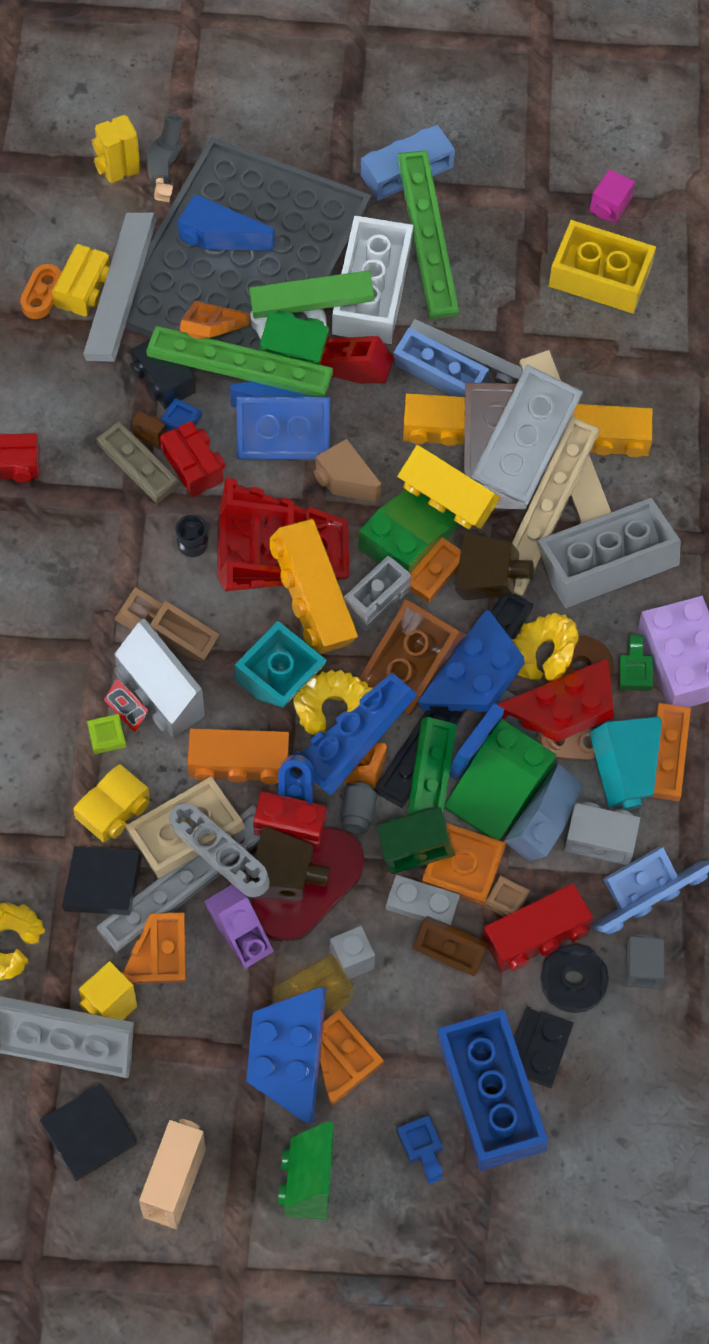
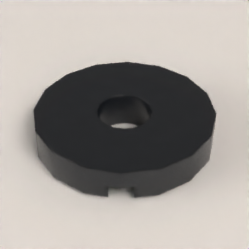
[540,945,609,1013]

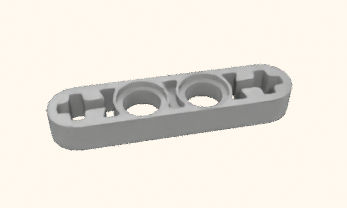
[169,803,270,897]

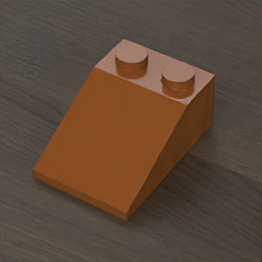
[359,599,467,715]

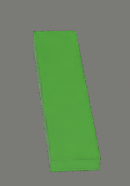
[249,270,375,319]

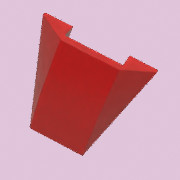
[217,477,349,592]

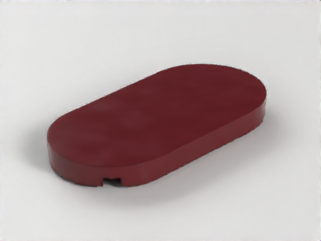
[252,829,364,942]

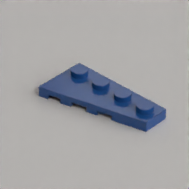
[290,673,418,795]

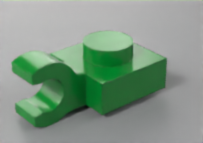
[619,634,653,691]

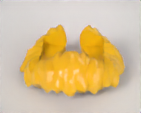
[511,613,579,681]
[293,669,373,735]
[0,902,45,981]

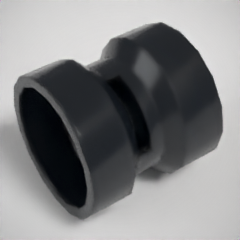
[175,515,208,557]

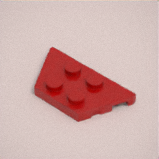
[497,659,614,742]

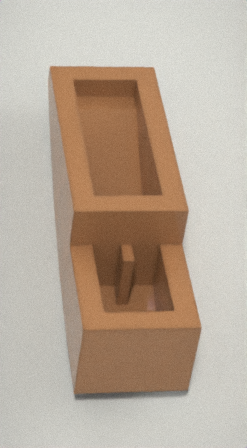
[114,587,220,662]

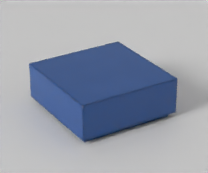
[160,398,202,431]

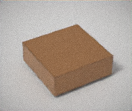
[484,875,530,917]

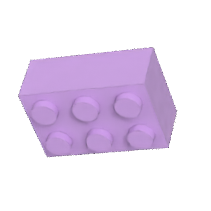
[637,596,709,707]

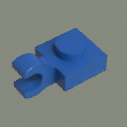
[396,1115,443,1185]

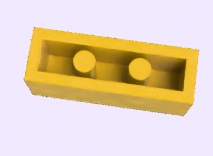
[397,445,501,530]

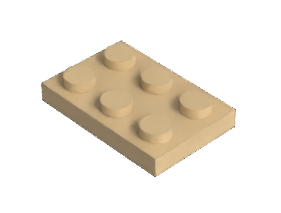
[125,777,245,879]

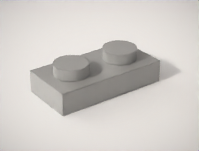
[385,875,460,926]

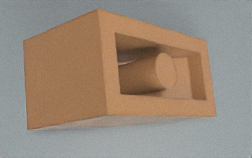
[314,439,382,502]

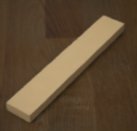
[519,350,611,524]
[512,417,600,598]

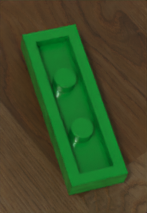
[407,717,457,815]

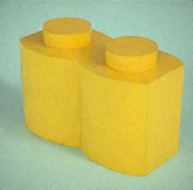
[73,764,150,843]

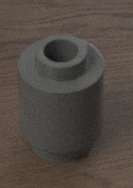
[339,782,378,834]

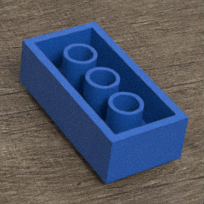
[437,1009,548,1172]

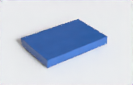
[237,396,330,459]

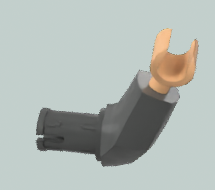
[146,113,183,202]

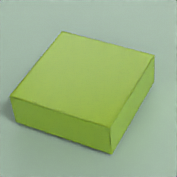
[87,714,126,754]

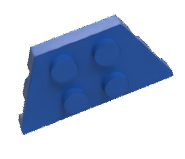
[417,610,525,712]
[246,986,327,1123]

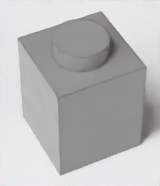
[330,926,375,982]

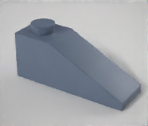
[504,764,583,862]

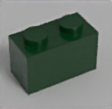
[376,807,456,874]

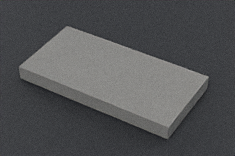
[471,364,583,505]
[0,996,134,1078]

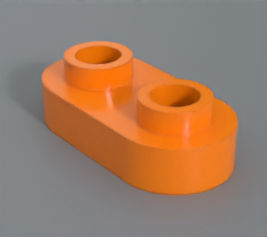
[20,264,62,319]

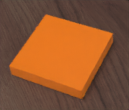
[422,823,506,906]

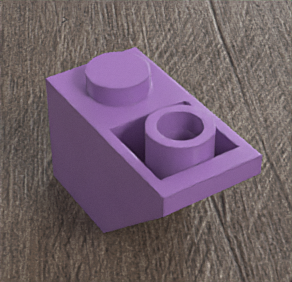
[204,884,274,969]

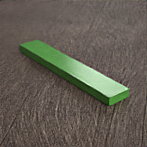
[397,150,459,319]
[147,326,333,396]

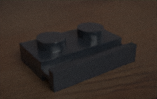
[515,1006,574,1089]

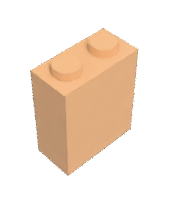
[139,1119,206,1229]

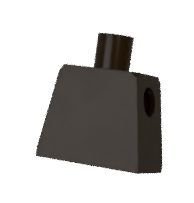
[455,533,534,600]
[248,826,330,900]

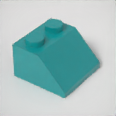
[234,621,327,708]

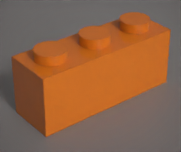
[187,728,289,784]

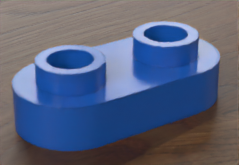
[278,755,314,805]

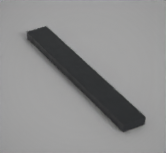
[374,593,534,809]

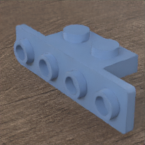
[591,847,709,934]

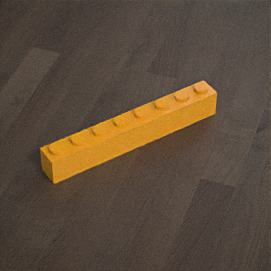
[403,393,653,457]

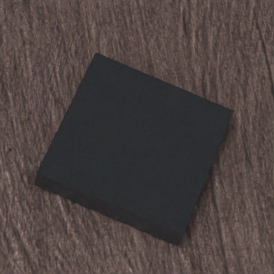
[62,846,141,916]
[40,1083,137,1182]

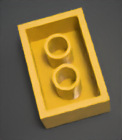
[549,220,656,314]

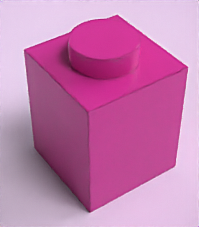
[590,169,635,224]

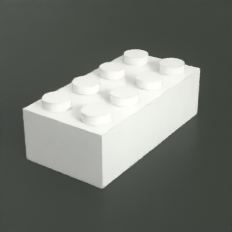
[332,216,413,344]

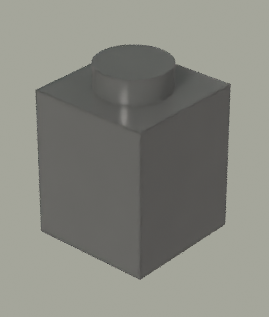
[626,934,664,989]

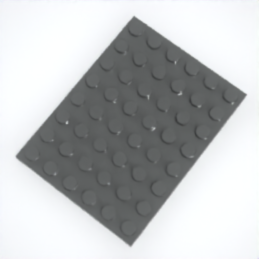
[125,137,372,350]

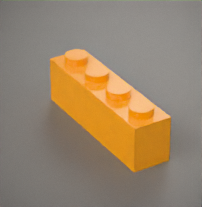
[270,519,358,654]

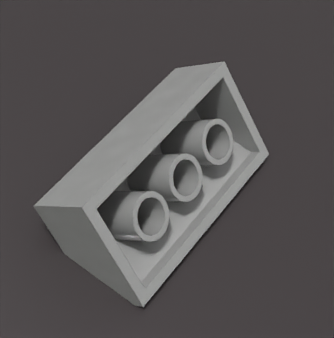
[537,497,681,608]

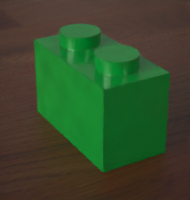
[259,310,329,365]

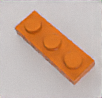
[651,703,691,802]

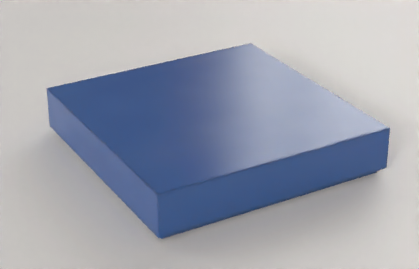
[449,703,504,781]

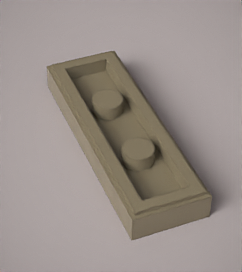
[96,421,180,504]

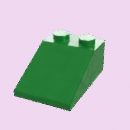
[358,490,460,573]
[444,719,557,841]
[278,1122,334,1220]

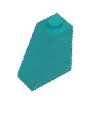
[589,717,662,811]

